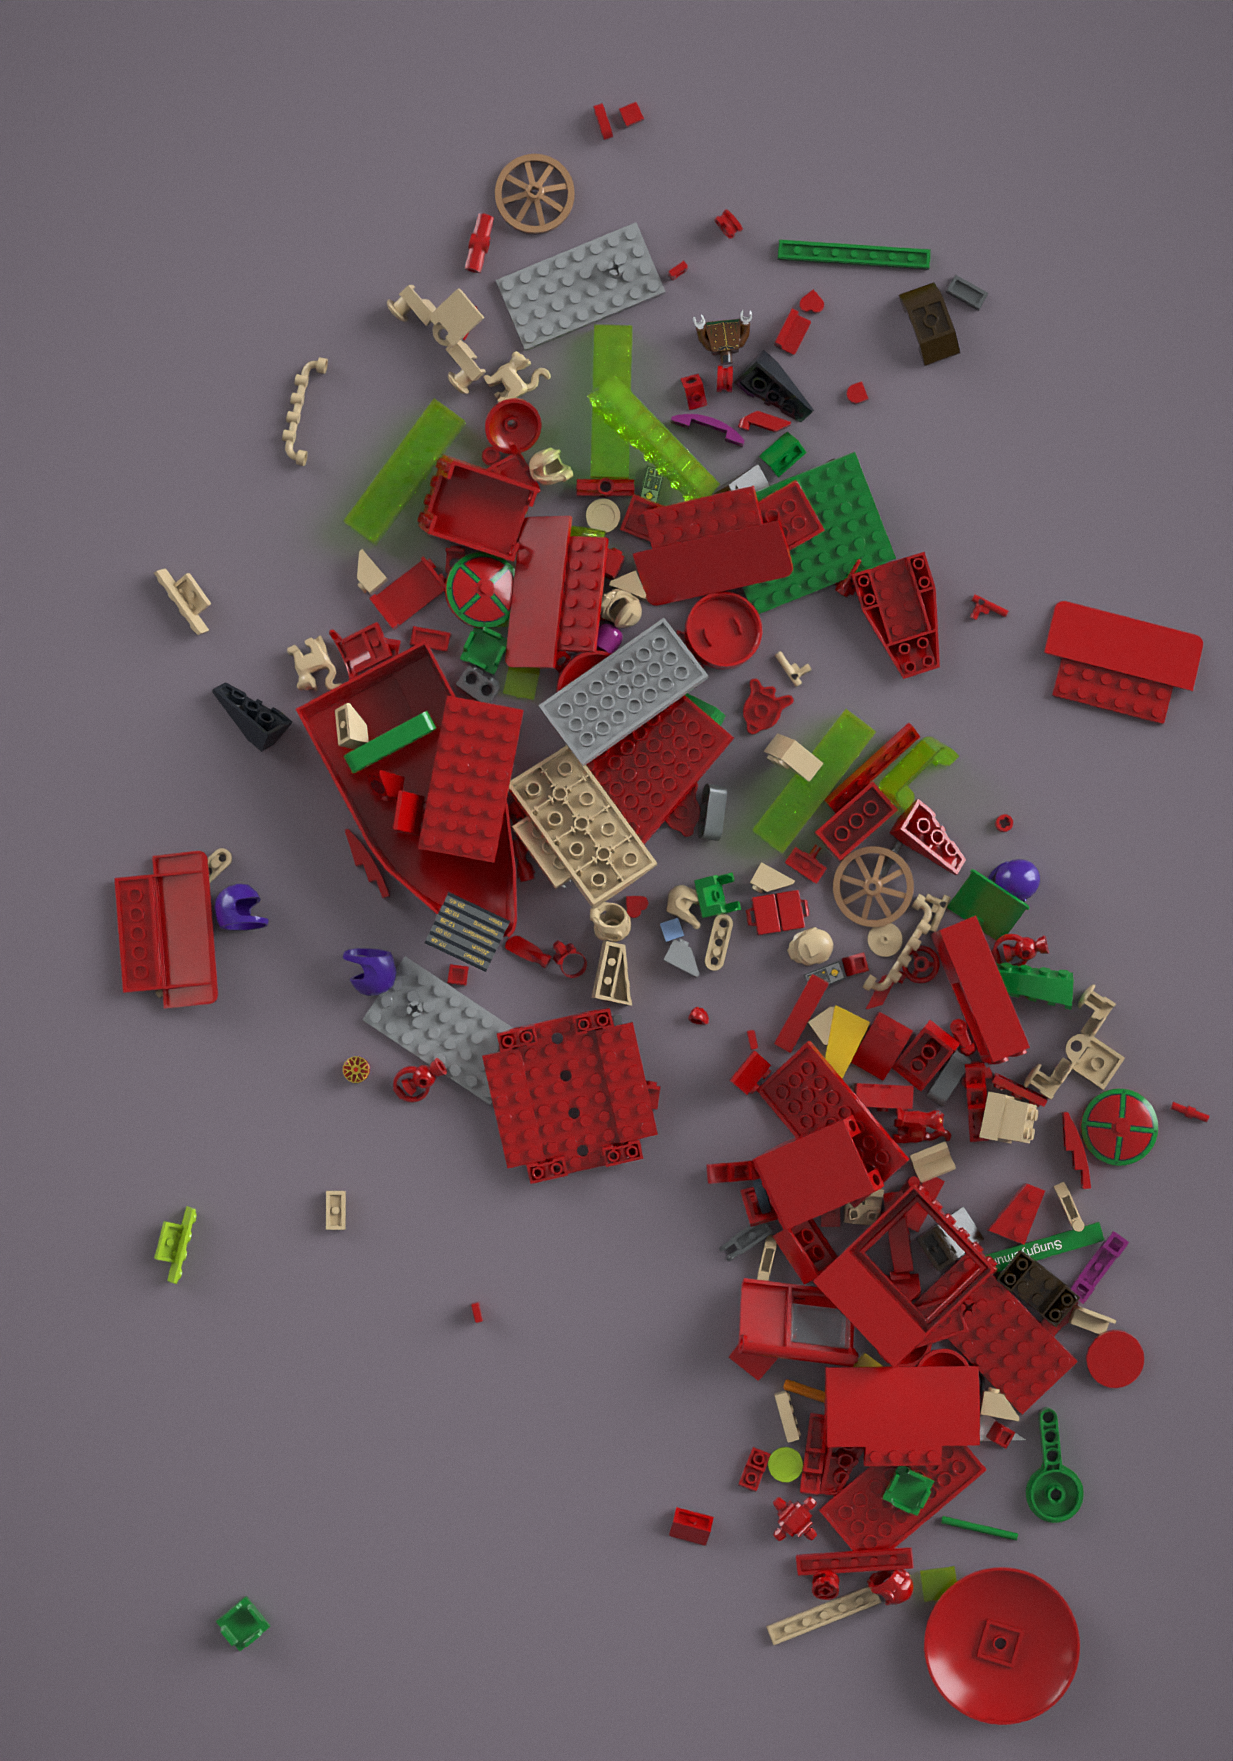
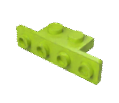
[154,1206,197,1284]

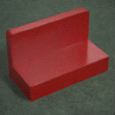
[774,308,811,355]
[669,1507,714,1546]

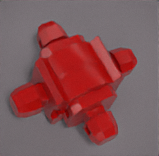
[773,1496,817,1541]

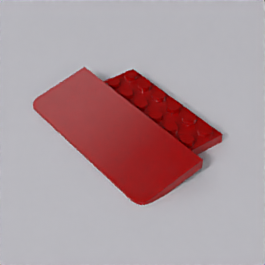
[633,485,793,606]
[505,516,609,668]
[1044,601,1203,724]
[114,851,218,1009]

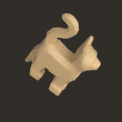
[483,351,551,402]
[287,635,342,691]

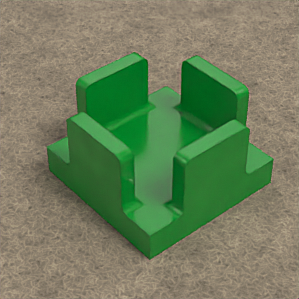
[460,627,507,675]
[882,1466,934,1516]
[216,1596,270,1651]

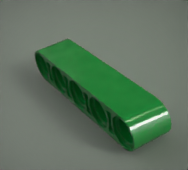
[344,711,436,773]

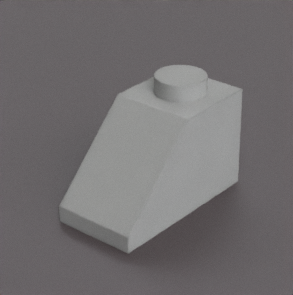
[664,938,699,978]

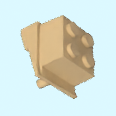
[979,1091,1039,1144]

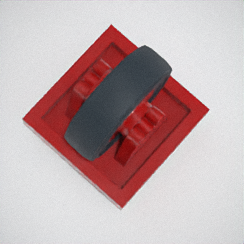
[740,1179,778,1227]

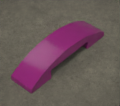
[671,414,745,447]
[1071,1231,1129,1304]

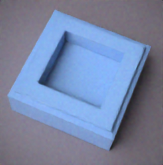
[660,918,684,942]

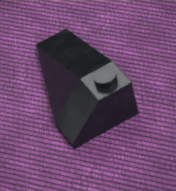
[734,350,814,422]
[212,682,292,752]

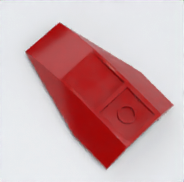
[851,552,940,679]

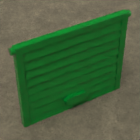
[947,869,1030,940]

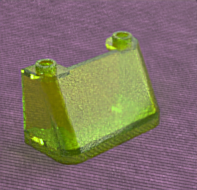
[879,736,959,814]

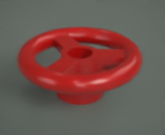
[902,945,940,984]

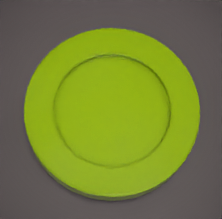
[768,1447,803,1482]

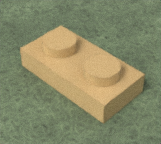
[326,1191,346,1230]

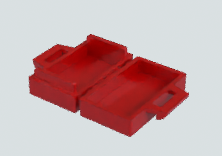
[745,890,810,935]

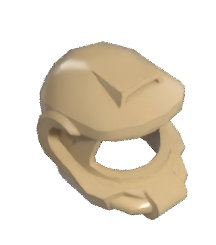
[529,447,573,486]
[600,589,642,629]
[666,885,700,929]
[590,902,631,942]
[787,927,833,966]

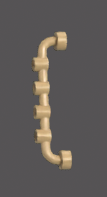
[282,357,328,466]
[863,894,932,991]

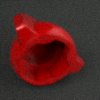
[688,1007,709,1025]

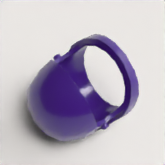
[988,859,1040,902]
[215,884,269,931]
[342,948,396,996]

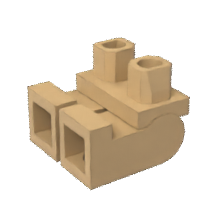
[844,1189,884,1226]

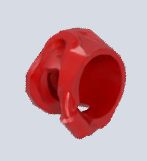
[867,1569,914,1606]

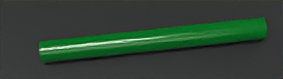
[941,1516,1018,1541]

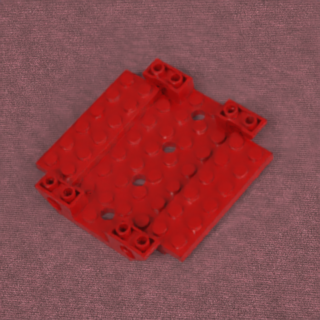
[482,1008,658,1184]

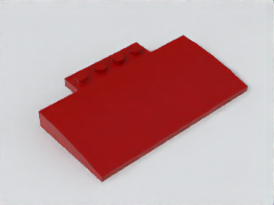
[824,1366,980,1466]

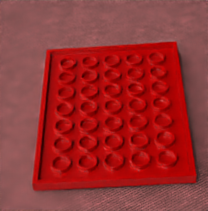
[586,695,734,845]

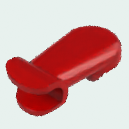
[950,1019,976,1056]

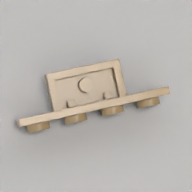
[154,568,211,635]

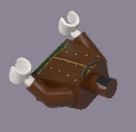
[693,310,752,365]

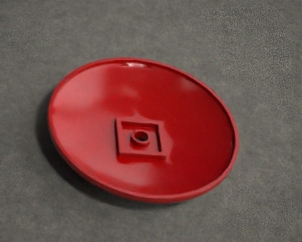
[924,1567,1080,1725]

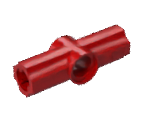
[465,213,494,273]
[576,478,634,498]

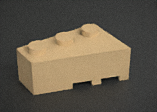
[764,733,823,782]
[591,941,632,1006]

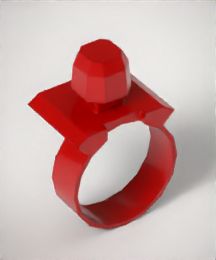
[552,940,587,978]

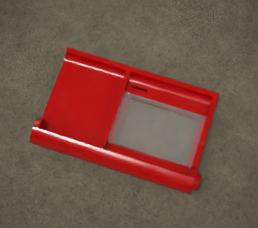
[739,1278,859,1367]

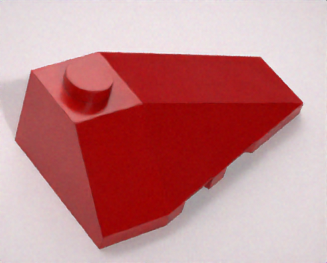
[889,799,966,875]
[819,1447,864,1496]

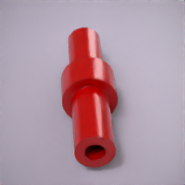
[1170,1102,1209,1123]

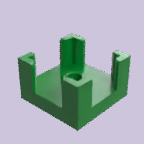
[694,872,741,918]

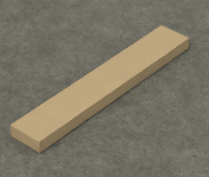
[766,1586,882,1645]

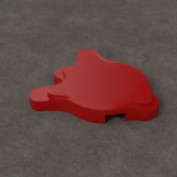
[743,678,794,735]
[665,783,700,837]

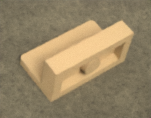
[910,1142,956,1183]
[1068,1305,1116,1334]

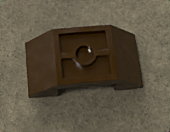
[898,282,960,366]
[996,1250,1080,1327]

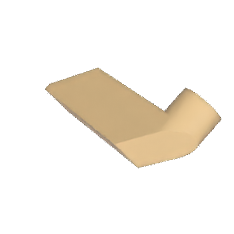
[1053,1182,1084,1232]
[757,1234,777,1281]

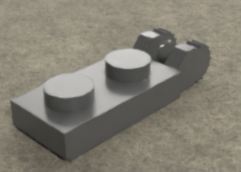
[719,1223,773,1262]

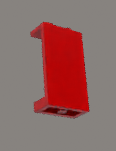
[369,556,446,630]

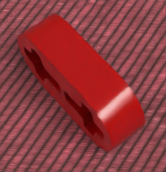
[593,103,613,140]

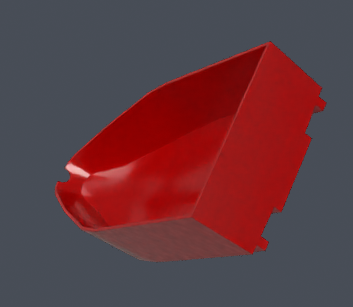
[295,640,517,938]

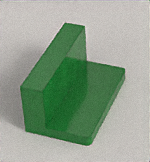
[759,432,807,478]

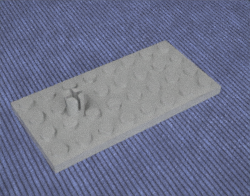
[496,222,665,351]
[538,618,709,766]
[363,956,513,1105]

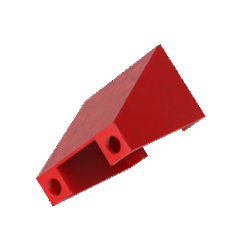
[417,454,539,562]
[752,1115,885,1230]

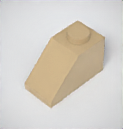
[357,549,388,595]
[335,703,369,749]
[750,862,795,894]
[980,1387,1019,1421]

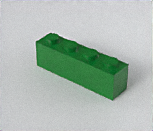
[996,963,1074,1010]

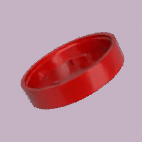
[684,592,762,670]

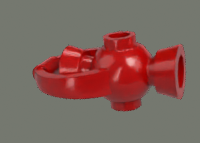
[991,934,1049,966]
[393,1058,447,1102]

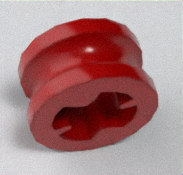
[995,814,1013,832]

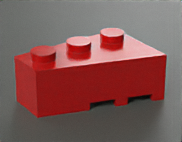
[854,1083,914,1112]
[986,1183,1045,1245]

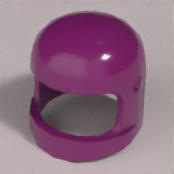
[596,624,623,654]

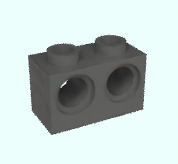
[456,666,501,704]

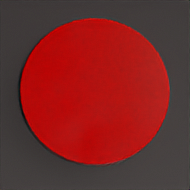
[1086,1330,1144,1388]

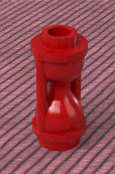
[512,839,536,882]

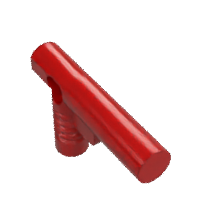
[970,594,1009,620]

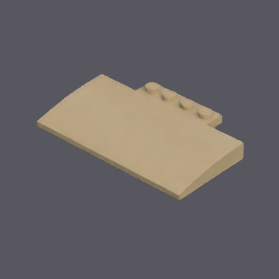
[508,745,658,909]

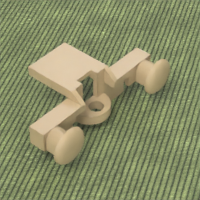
[387,285,486,394]
[1024,984,1125,1100]

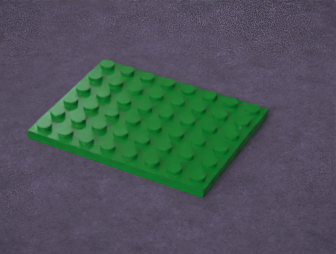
[743,451,896,614]

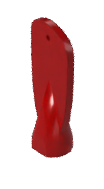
[505,935,552,968]

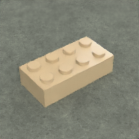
[774,1390,801,1443]

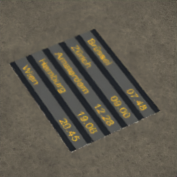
[425,892,510,972]

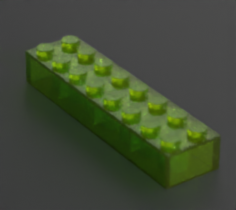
[590,324,632,479]
[587,374,720,501]
[344,398,466,546]
[752,709,876,855]

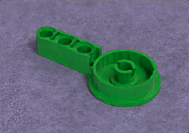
[1025,1407,1084,1523]

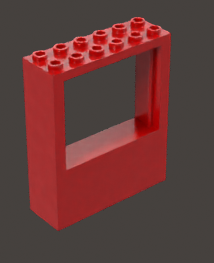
[930,916,1030,1065]
[813,1184,998,1367]

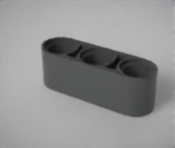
[698,783,727,841]
[926,1050,972,1107]

